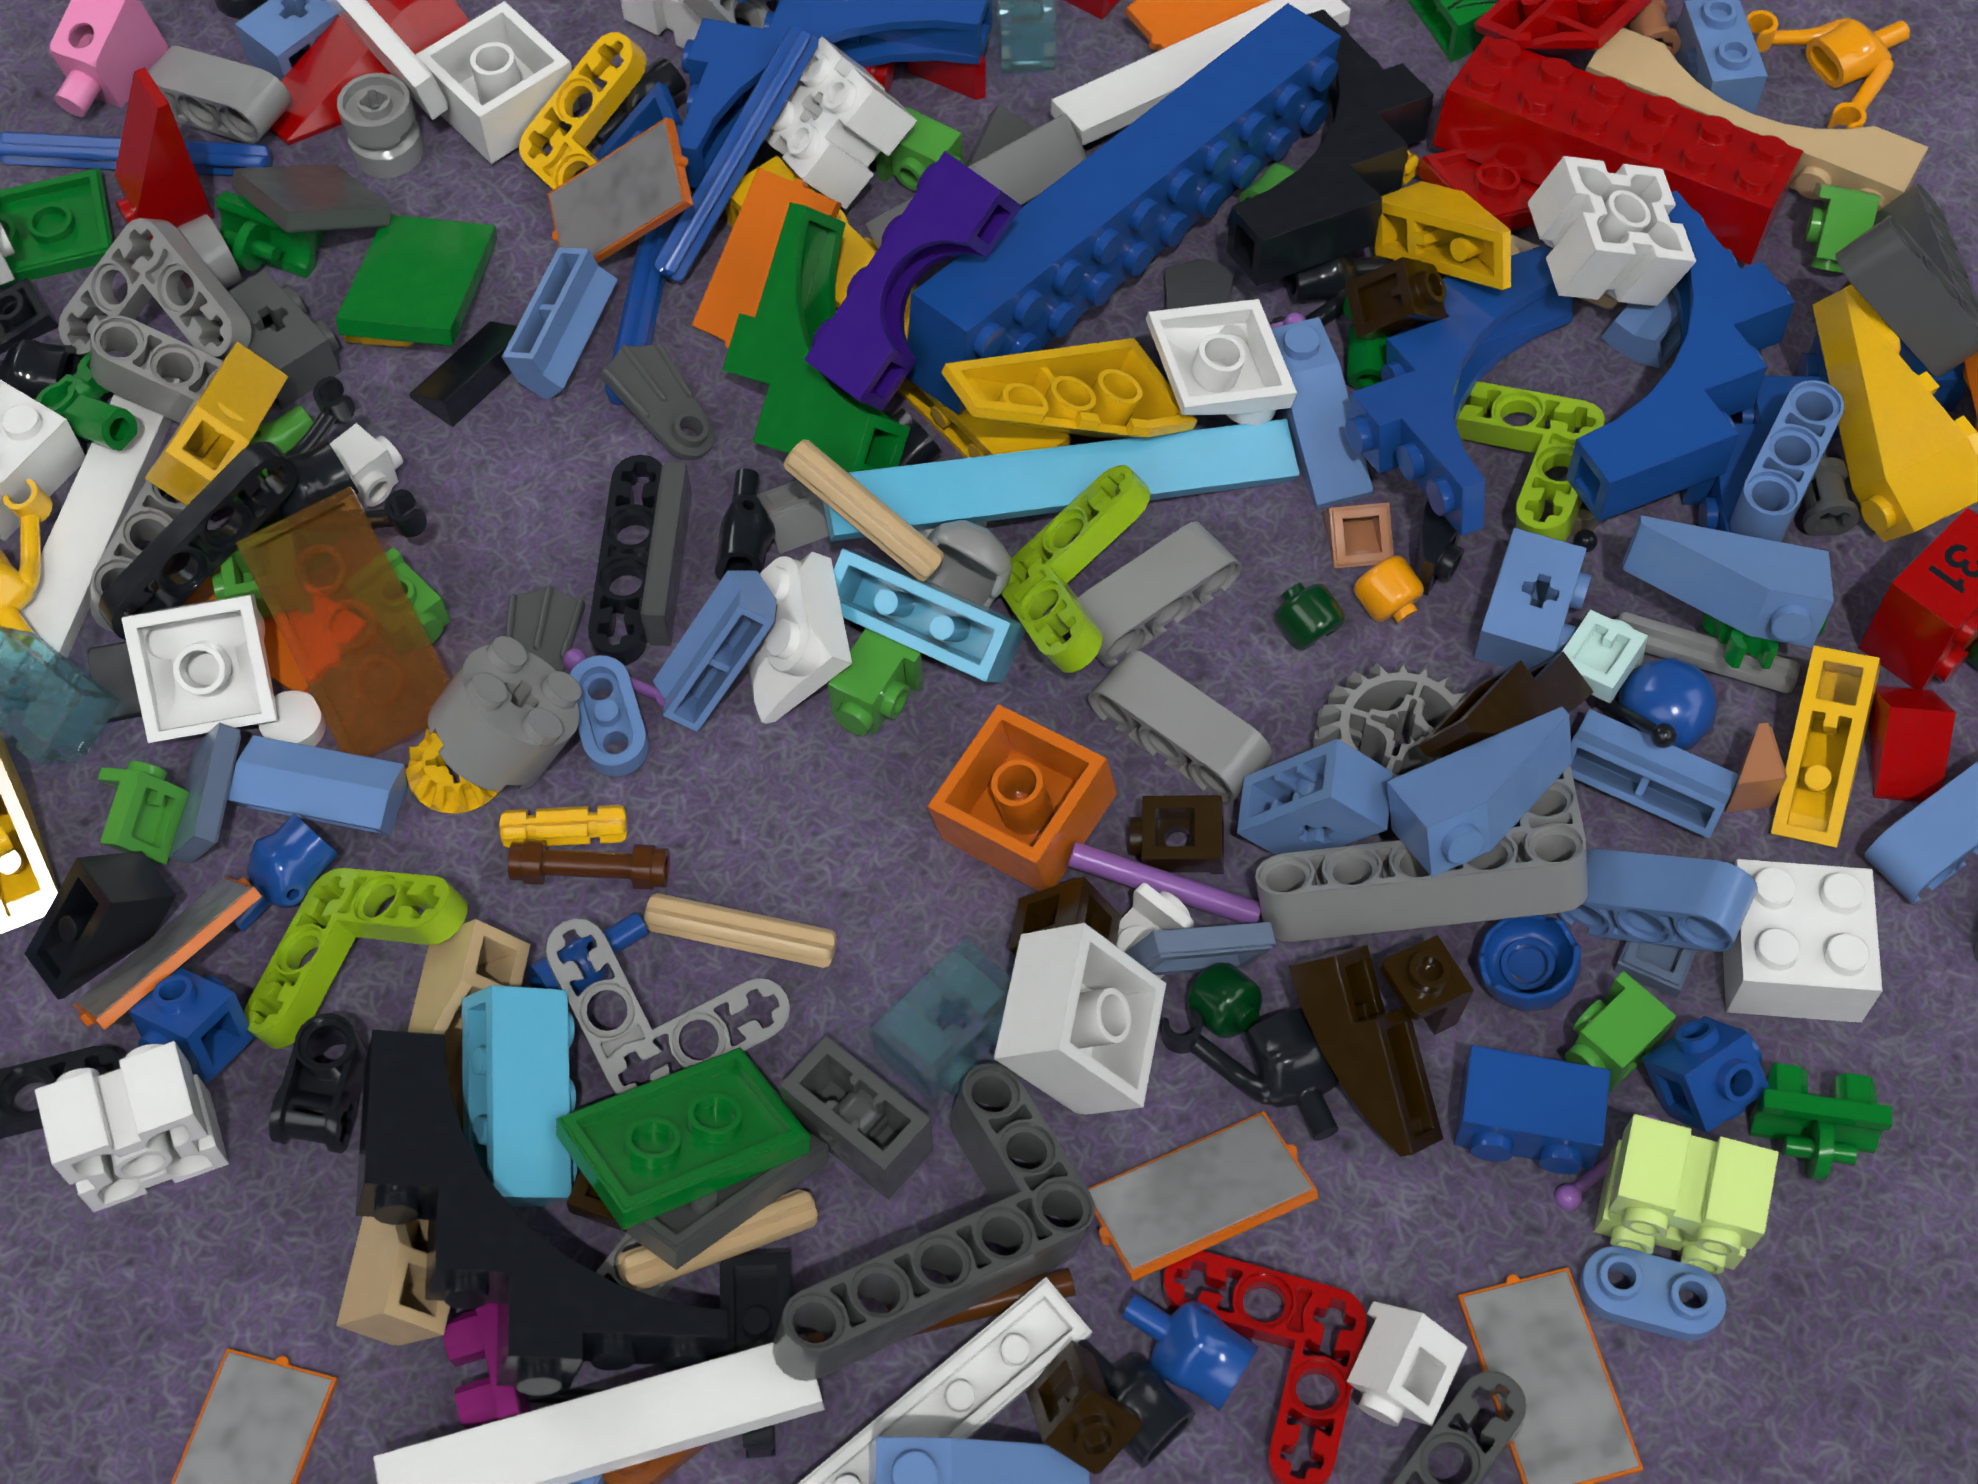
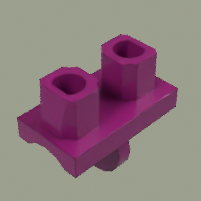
[443,1303,530,1430]

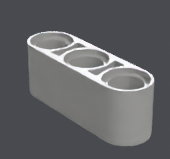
[148,46,292,144]
[1078,521,1242,668]
[1088,650,1272,805]

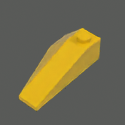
[1812,284,1978,542]
[941,338,1198,437]

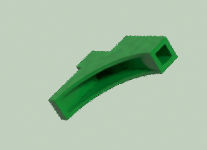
[722,202,910,472]

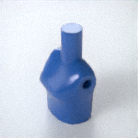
[233,813,338,931]
[526,912,648,996]
[1121,1293,1259,1411]

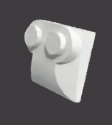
[1146,299,1297,426]
[747,552,852,723]
[121,594,278,743]

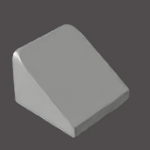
[757,480,829,554]

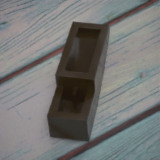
[1418,651,1593,758]
[1289,945,1443,1157]

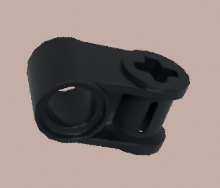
[269,1013,368,1154]

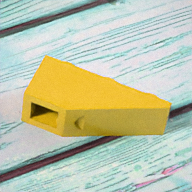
[144,342,288,506]

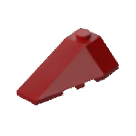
[269,0,470,146]

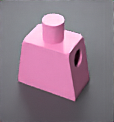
[49,0,169,117]

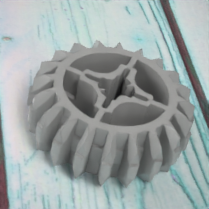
[1313,659,1469,811]

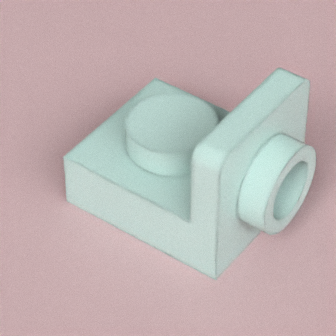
[1562,610,1648,703]

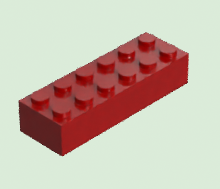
[1432,35,1804,265]

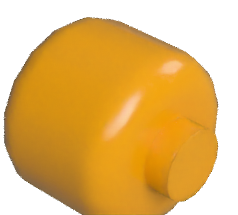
[1354,555,1424,624]

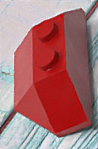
[1474,0,1652,57]

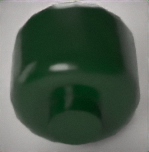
[1275,582,1345,650]
[1187,963,1263,1038]

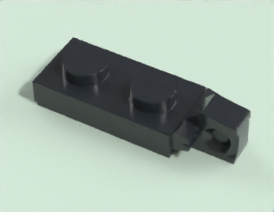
[720,1252,793,1458]

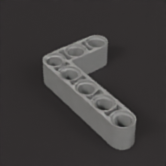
[865,113,1088,249]
[90,316,223,632]
[1255,765,1589,942]

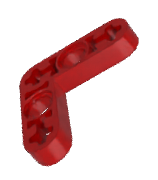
[1162,1251,1367,1484]

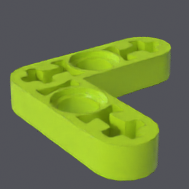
[1456,381,1605,542]
[1001,465,1151,673]
[244,868,468,1049]

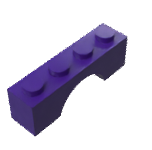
[804,151,1022,411]

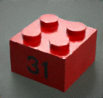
[1858,508,1978,689]

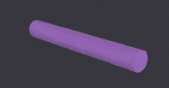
[1067,841,1261,924]

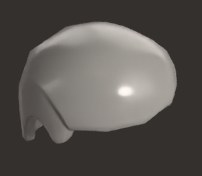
[927,520,1013,608]

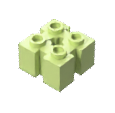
[1594,1114,1779,1274]

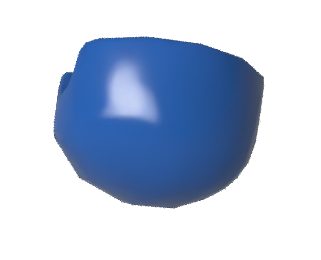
[1619,657,1718,750]
[1477,915,1581,1012]

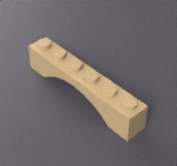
[1586,28,1928,212]
[336,919,531,1346]

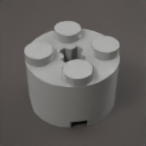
[428,636,582,792]

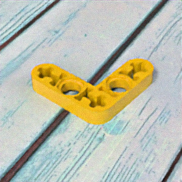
[519,32,647,190]

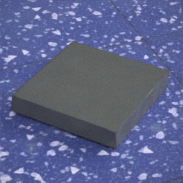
[232,164,391,233]

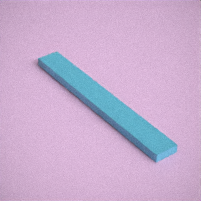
[823,419,1300,542]

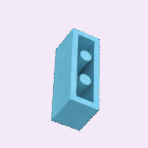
[834,548,1026,683]
[462,985,577,1207]

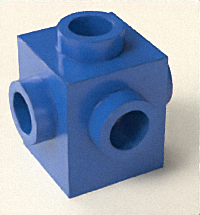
[129,967,255,1084]
[1642,1016,1770,1133]

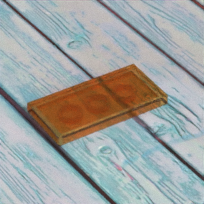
[236,487,451,758]

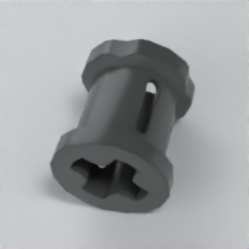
[1802,457,1860,536]

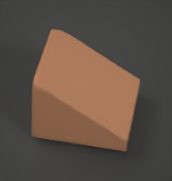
[1323,503,1394,569]
[1725,722,1787,812]

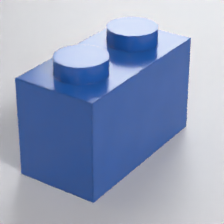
[1454,1045,1610,1174]

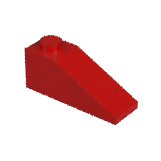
[114,67,214,240]

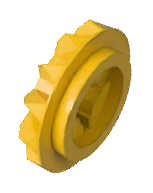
[405,728,499,814]

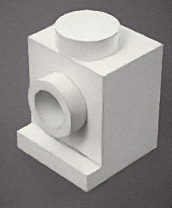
[330,423,403,532]
[1347,1301,1467,1426]

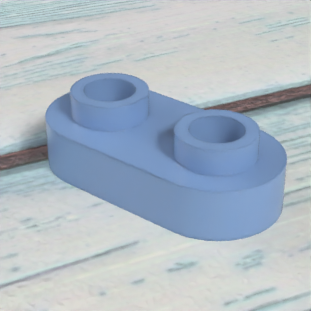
[569,655,649,777]
[1579,1246,1726,1341]

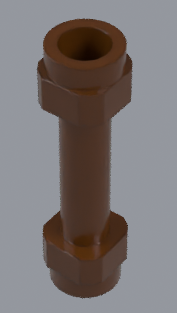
[508,839,670,890]

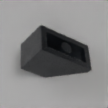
[24,851,176,1000]

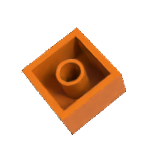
[927,704,1118,891]

